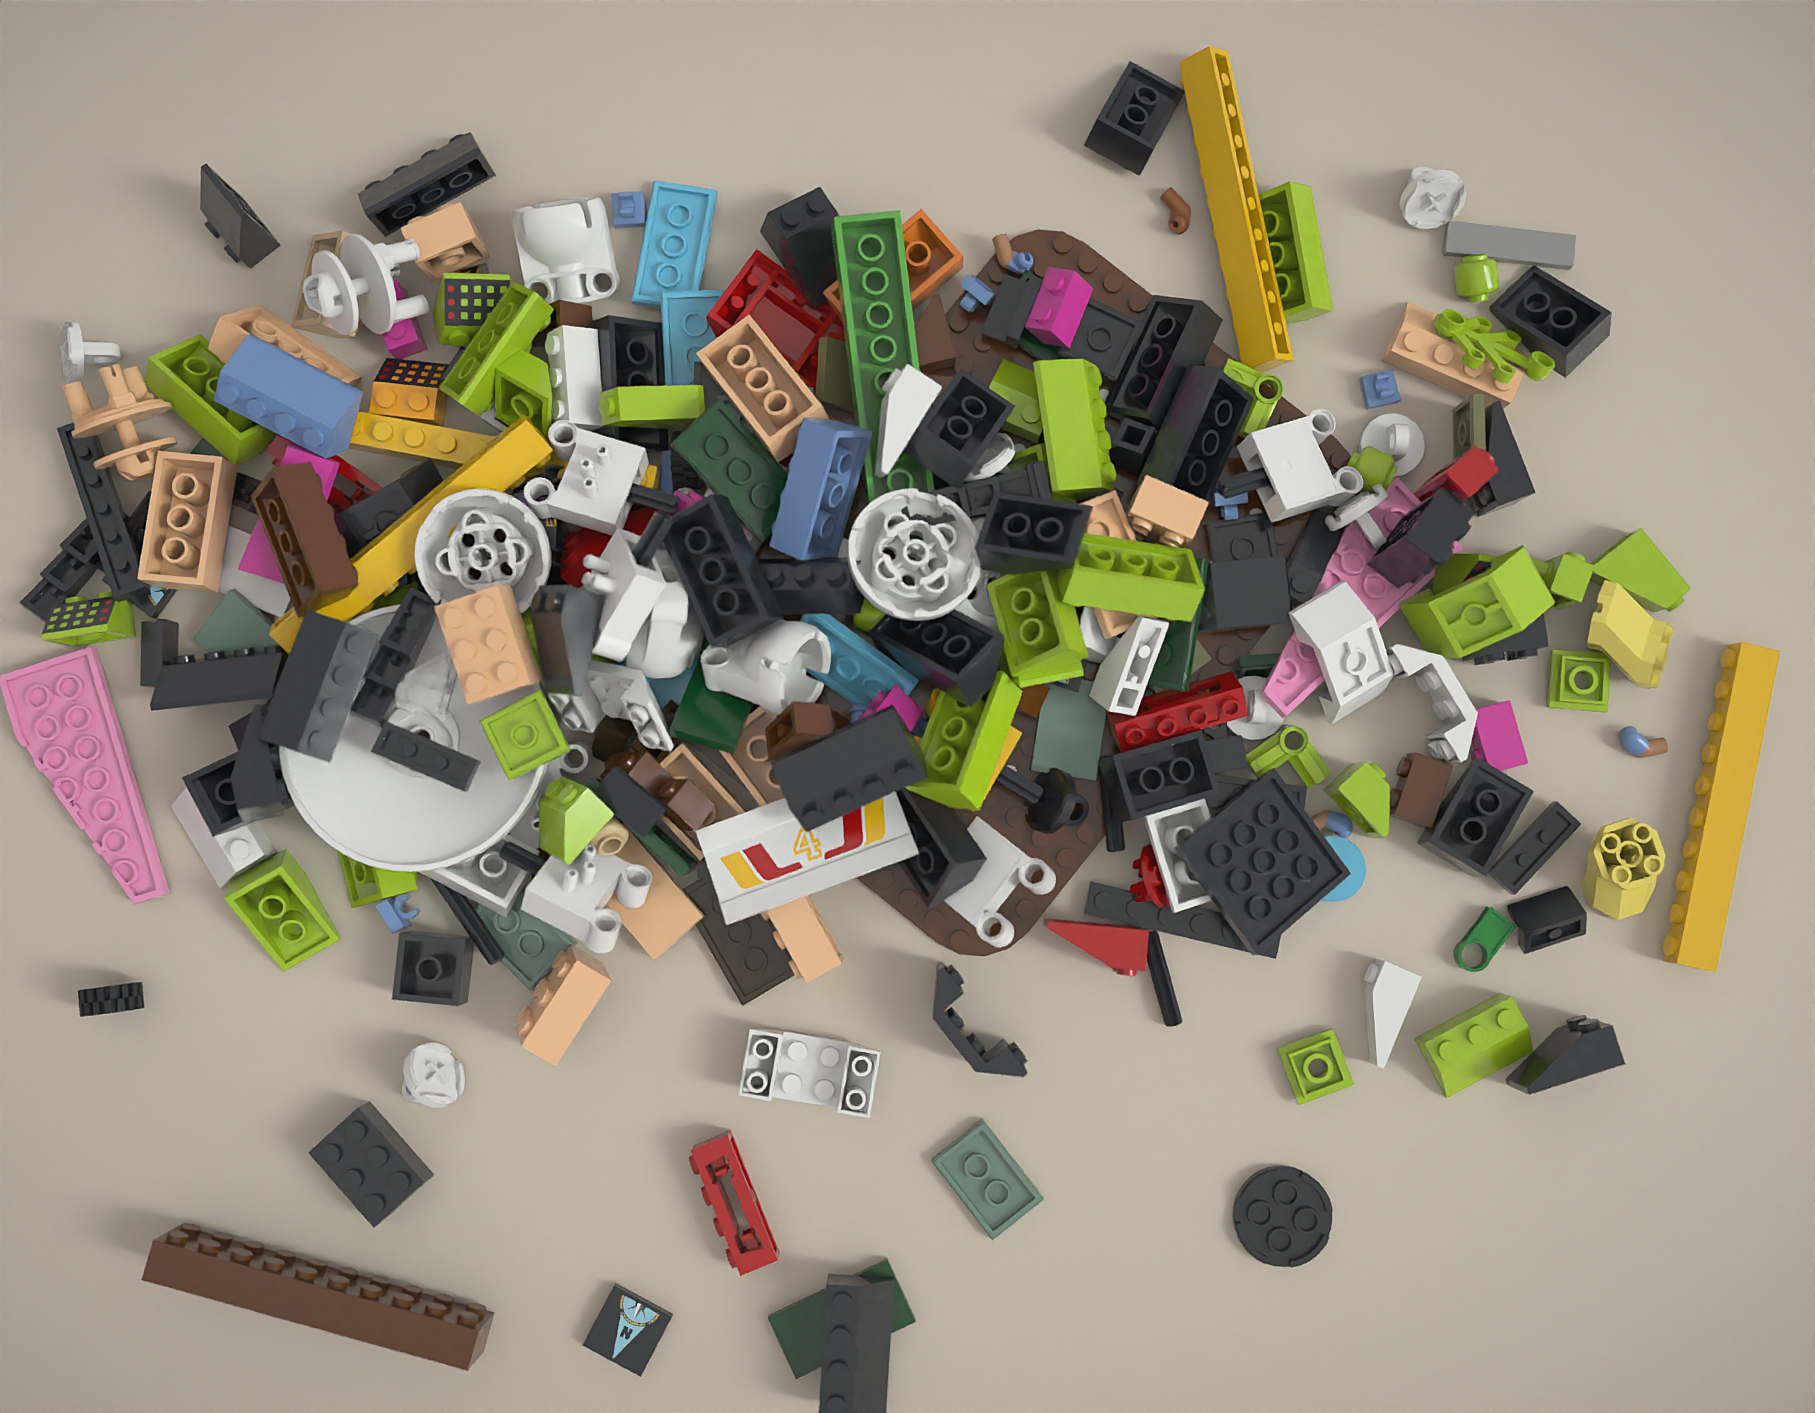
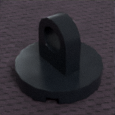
[1025,768,1089,834]

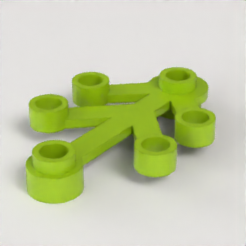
[1433,309,1555,384]

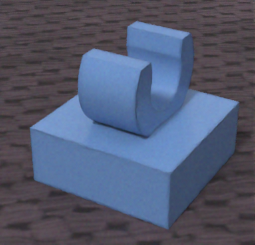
[612,191,647,229]
[959,275,997,312]
[1359,369,1401,410]
[1209,487,1248,520]
[375,894,420,934]

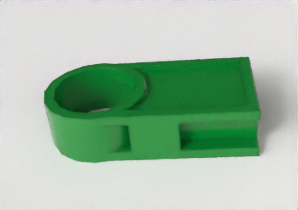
[1454,906,1517,972]

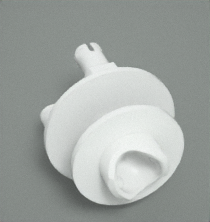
[303,234,429,335]

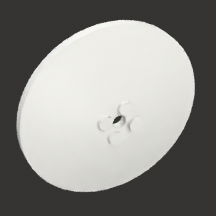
[279,604,547,872]

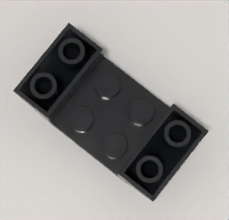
[333,458,444,560]
[932,962,1028,1077]

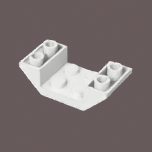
[1288,581,1394,724]
[1385,644,1478,764]
[542,660,674,751]
[738,1028,881,1118]

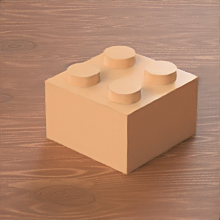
[400,202,491,282]

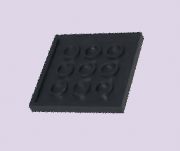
[1174,768,1351,955]

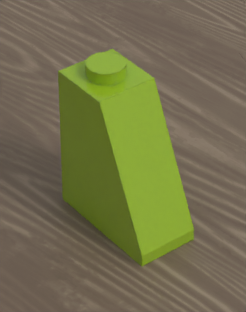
[599,385,705,429]
[1590,528,1691,613]

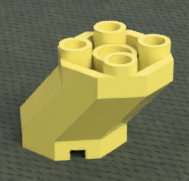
[1587,580,1674,689]
[1580,818,1666,920]

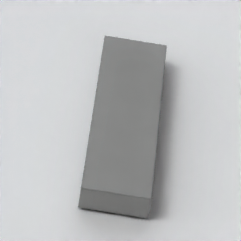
[1442,221,1576,270]

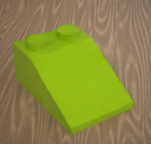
[224,849,340,972]

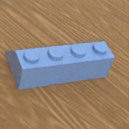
[214,334,363,459]
[769,418,873,560]

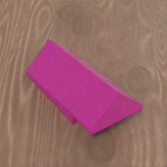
[238,441,340,584]

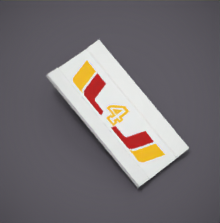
[696,792,919,925]

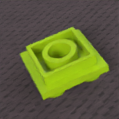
[1547,649,1611,713]
[1277,1028,1354,1105]

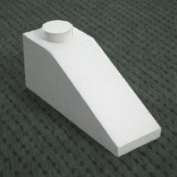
[1089,615,1169,716]
[1364,959,1422,1069]

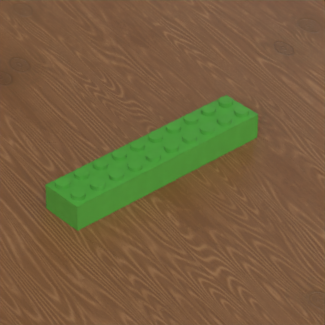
[831,210,934,551]

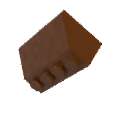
[251,462,359,617]

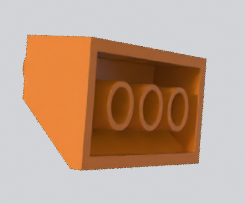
[823,209,964,322]

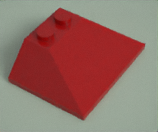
[706,249,845,392]

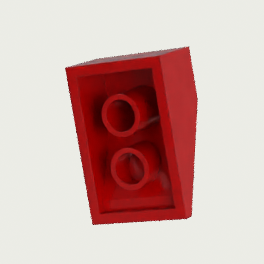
[560,508,659,588]
[1043,918,1149,976]

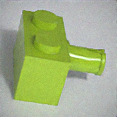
[1530,552,1595,610]

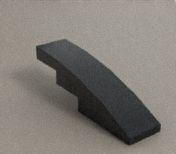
[901,470,1032,526]
[19,513,130,623]
[350,588,441,728]

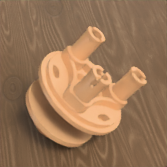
[61,364,178,481]

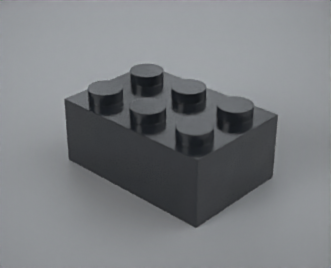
[903,368,1015,490]
[1367,487,1475,588]
[1098,730,1221,823]
[308,1102,434,1228]

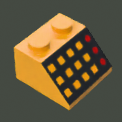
[369,358,450,427]

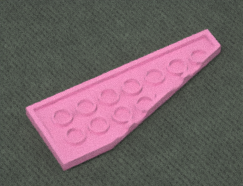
[1260,477,1464,718]
[0,646,170,904]

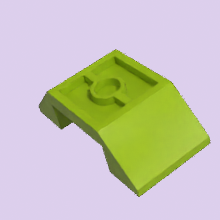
[1399,545,1555,659]

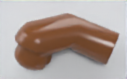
[1160,187,1191,235]

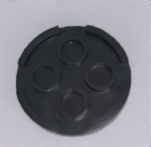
[1232,1165,1333,1268]

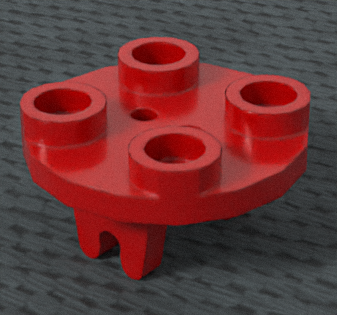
[1129,843,1171,909]

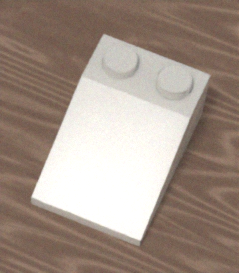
[875,364,942,478]

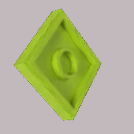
[479,690,571,781]

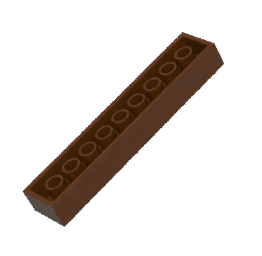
[141,1223,494,1371]

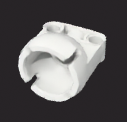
[512,197,620,304]
[617,549,704,679]
[701,619,831,715]

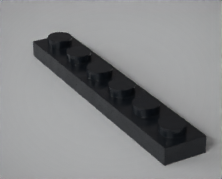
[57,422,150,602]
[1083,881,1281,959]

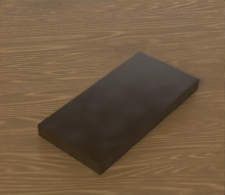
[682,877,795,1006]

